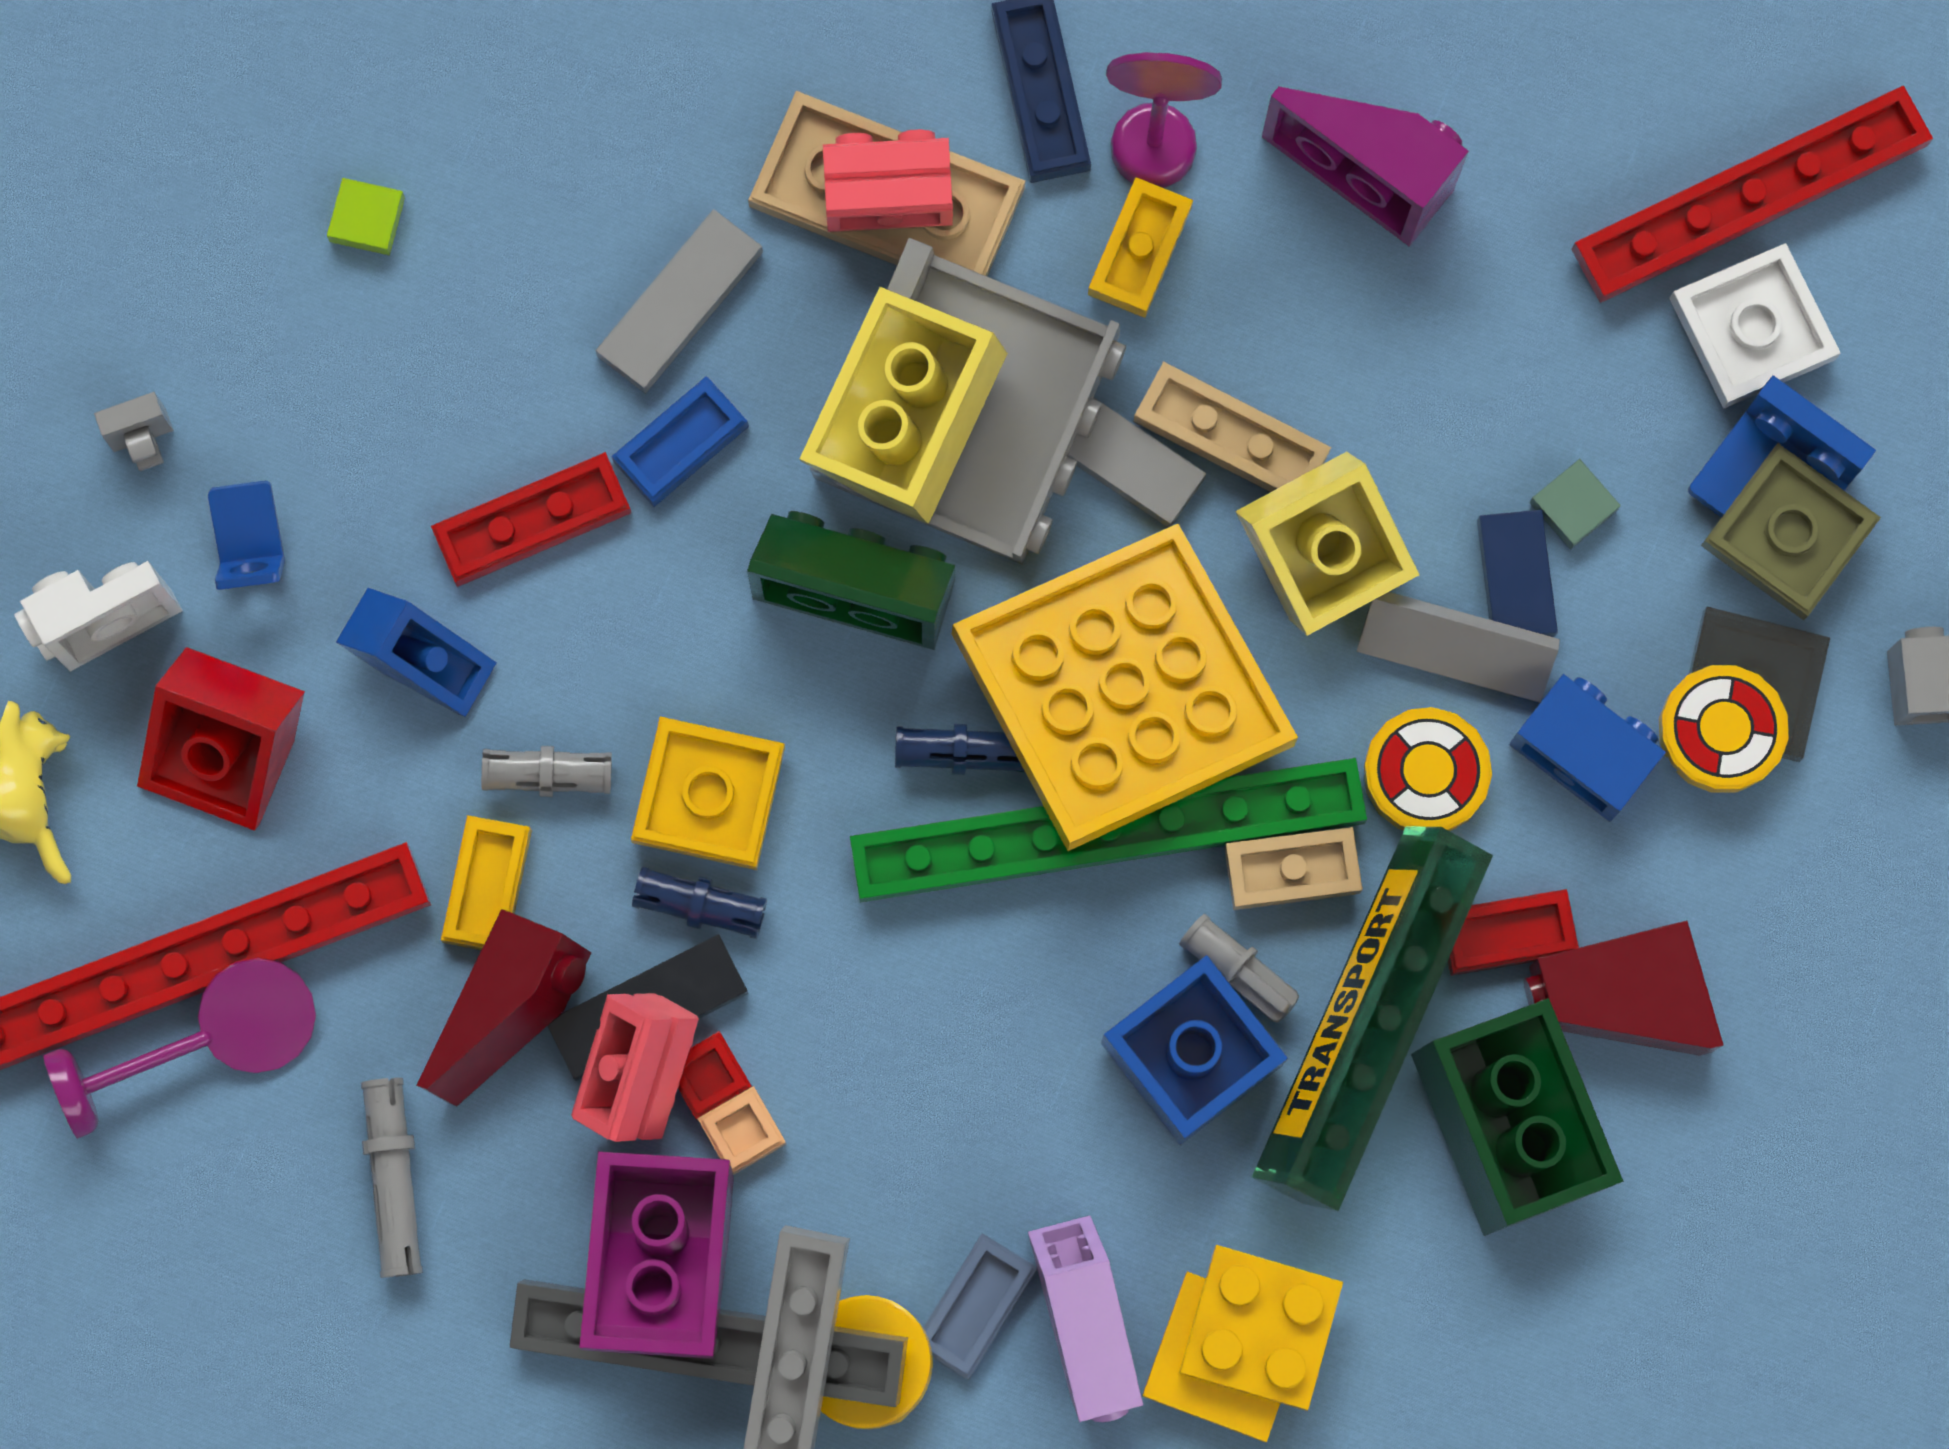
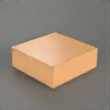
[697,1086,786,1175]

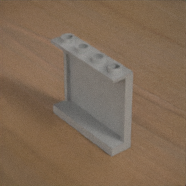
[810,238,1126,565]

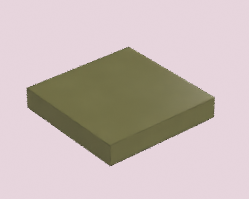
[1701,443,1881,621]

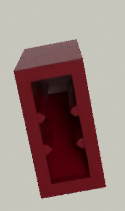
[1524,920,1724,1056]

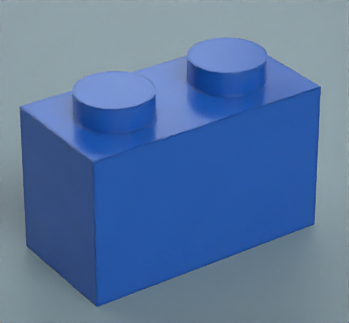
[1508,674,1666,822]

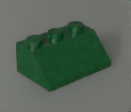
[747,511,956,650]
[1411,998,1624,1236]

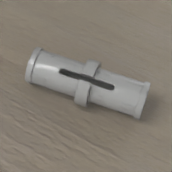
[481,746,612,797]

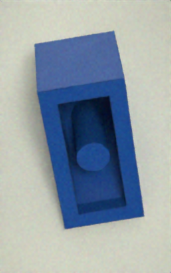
[336,588,497,717]

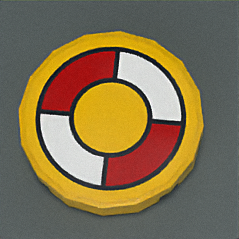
[1658,665,1789,793]
[1364,707,1492,835]

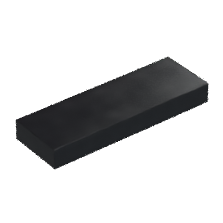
[548,934,749,1081]

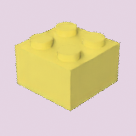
[1235,451,1419,636]

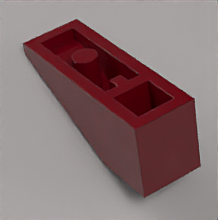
[416,909,592,1107]

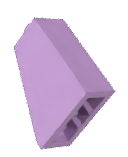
[1028,1216,1143,1422]

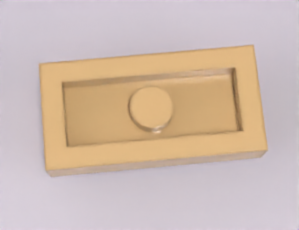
[1224,827,1362,910]

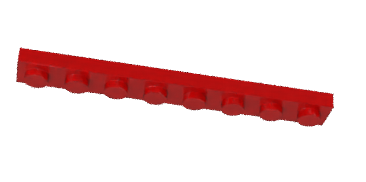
[0,842,431,1070]

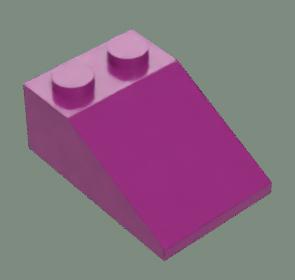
[1262,86,1469,247]
[579,1151,734,1359]

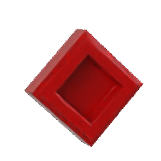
[678,1031,752,1121]

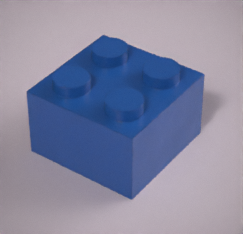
[1101,955,1288,1145]

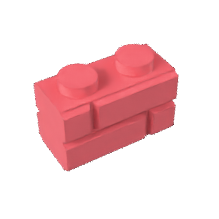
[823,129,953,232]
[571,993,699,1142]

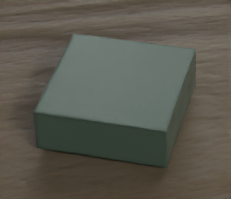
[1529,459,1621,550]

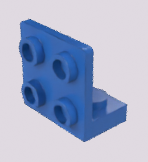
[1688,375,1876,518]

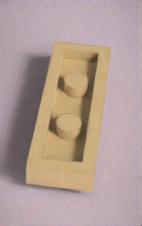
[1133,361,1331,492]

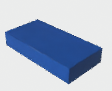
[611,376,749,507]

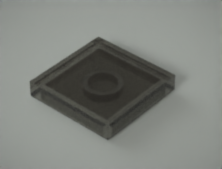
[1688,606,1830,762]

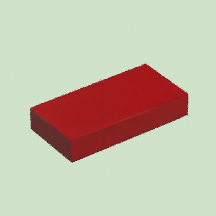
[1439,889,1579,976]

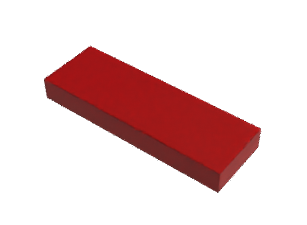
[431,452,631,587]

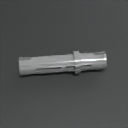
[361,1078,423,1278]

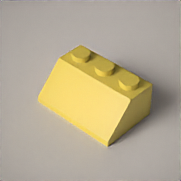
[799,287,1008,524]

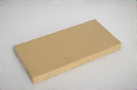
[748,91,1026,276]

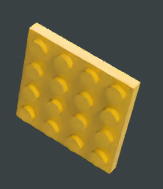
[951,524,1298,851]

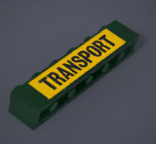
[1252,826,1493,1211]

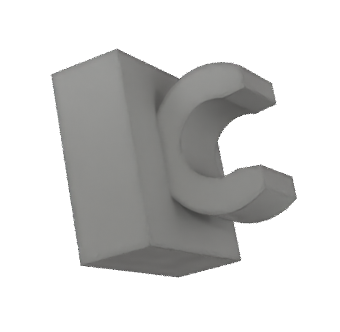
[94,392,174,471]

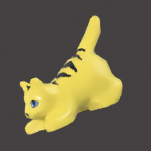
[0,701,72,884]

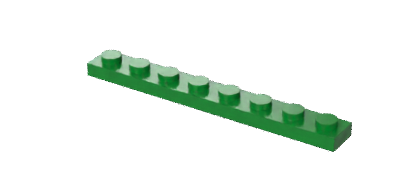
[850,758,1367,903]

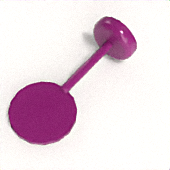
[1106,52,1222,188]
[43,958,316,1139]

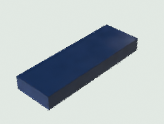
[991,0,1091,183]

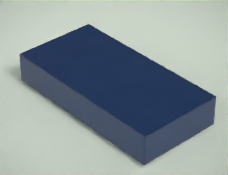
[1477,510,1558,637]

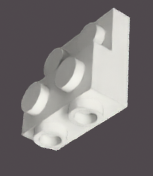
[14,561,183,672]

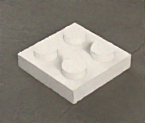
[1669,243,1841,409]

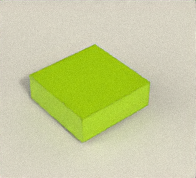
[327,178,405,256]

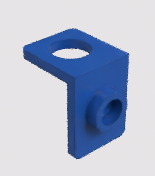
[208,480,285,590]

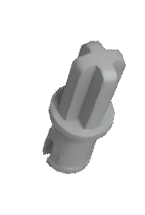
[1179,914,1299,1022]

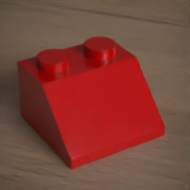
[137,647,305,831]

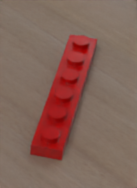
[1571,85,1933,303]

